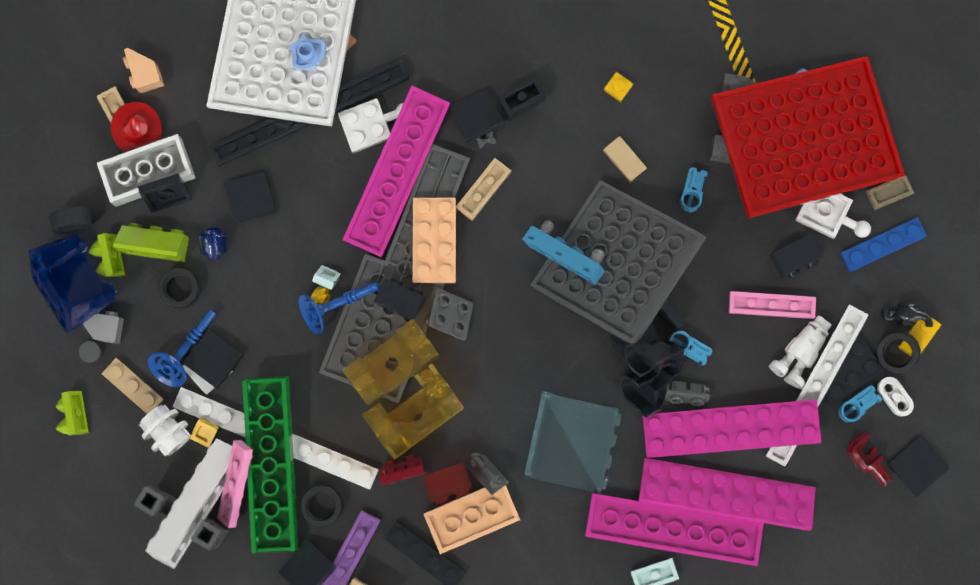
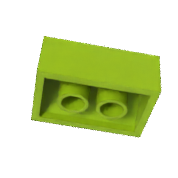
[113,223,189,262]

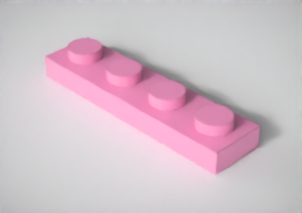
[728,291,816,319]
[217,440,252,528]

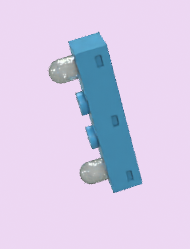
[522,220,605,285]

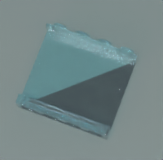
[524,391,621,493]

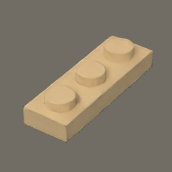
[456,158,511,221]
[102,358,165,414]

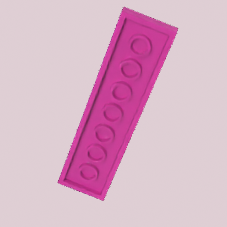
[343,86,450,257]
[643,399,821,458]
[638,458,816,531]
[585,493,764,566]

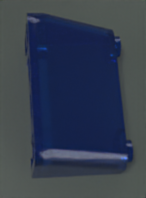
[28,233,117,333]

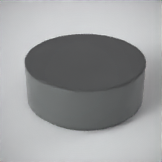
[79,341,102,363]

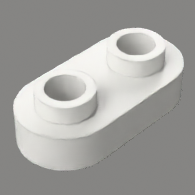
[877,377,914,416]

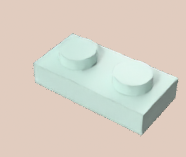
[630,558,679,585]

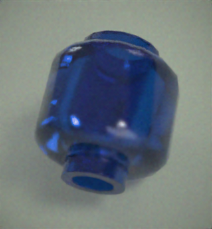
[199,227,227,260]

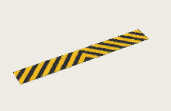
[708,0,756,83]

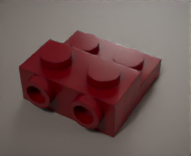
[379,454,426,485]

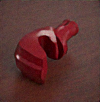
[846,431,893,487]

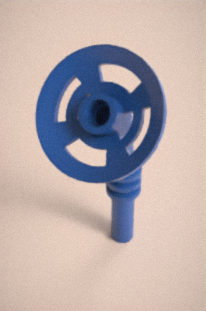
[299,282,380,335]
[148,309,217,387]

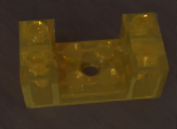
[342,319,440,407]
[362,364,464,460]

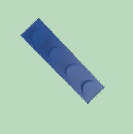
[840,217,927,273]

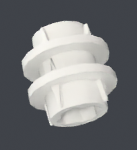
[139,405,191,456]

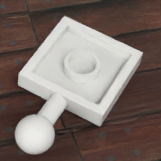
[338,98,404,153]
[795,194,871,239]

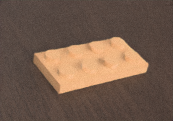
[413,198,456,283]
[424,485,520,554]

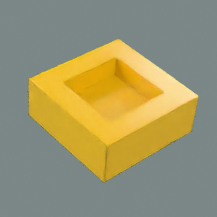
[604,72,633,102]
[190,418,219,448]

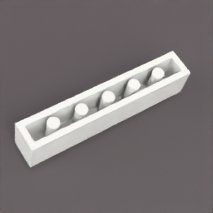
[146,439,232,569]

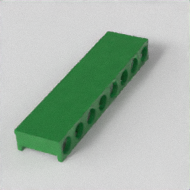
[242,376,299,553]

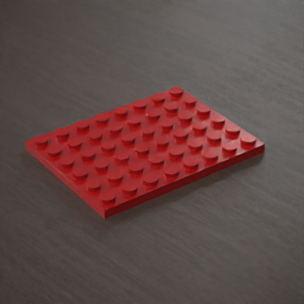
[711,56,905,219]

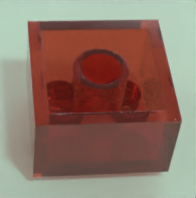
[422,462,472,505]

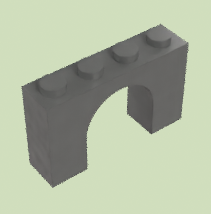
[134,486,229,551]

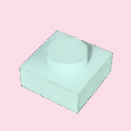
[312,265,341,290]

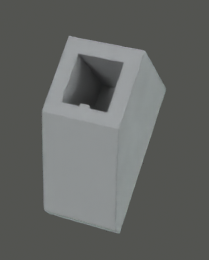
[76,308,124,344]

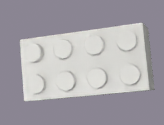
[97,134,196,207]

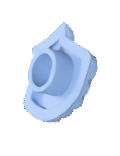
[288,34,326,70]

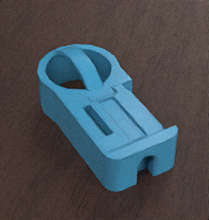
[680,167,708,212]
[668,331,712,365]
[838,385,882,423]

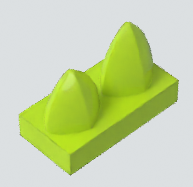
[88,233,125,277]
[56,391,89,435]

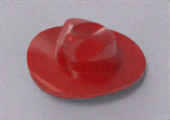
[111,102,162,153]

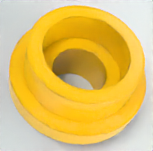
[311,286,330,305]

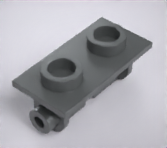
[664,380,710,407]
[467,453,509,495]

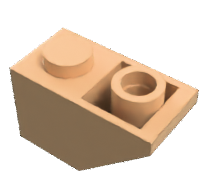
[123,48,164,93]

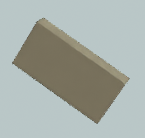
[866,174,914,211]

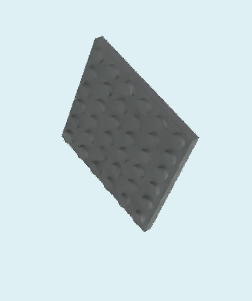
[531,180,706,345]

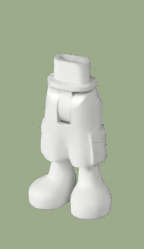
[769,315,831,389]

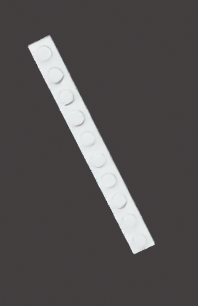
[173,387,379,490]

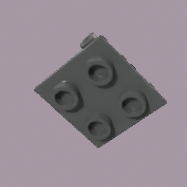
[423,287,473,341]

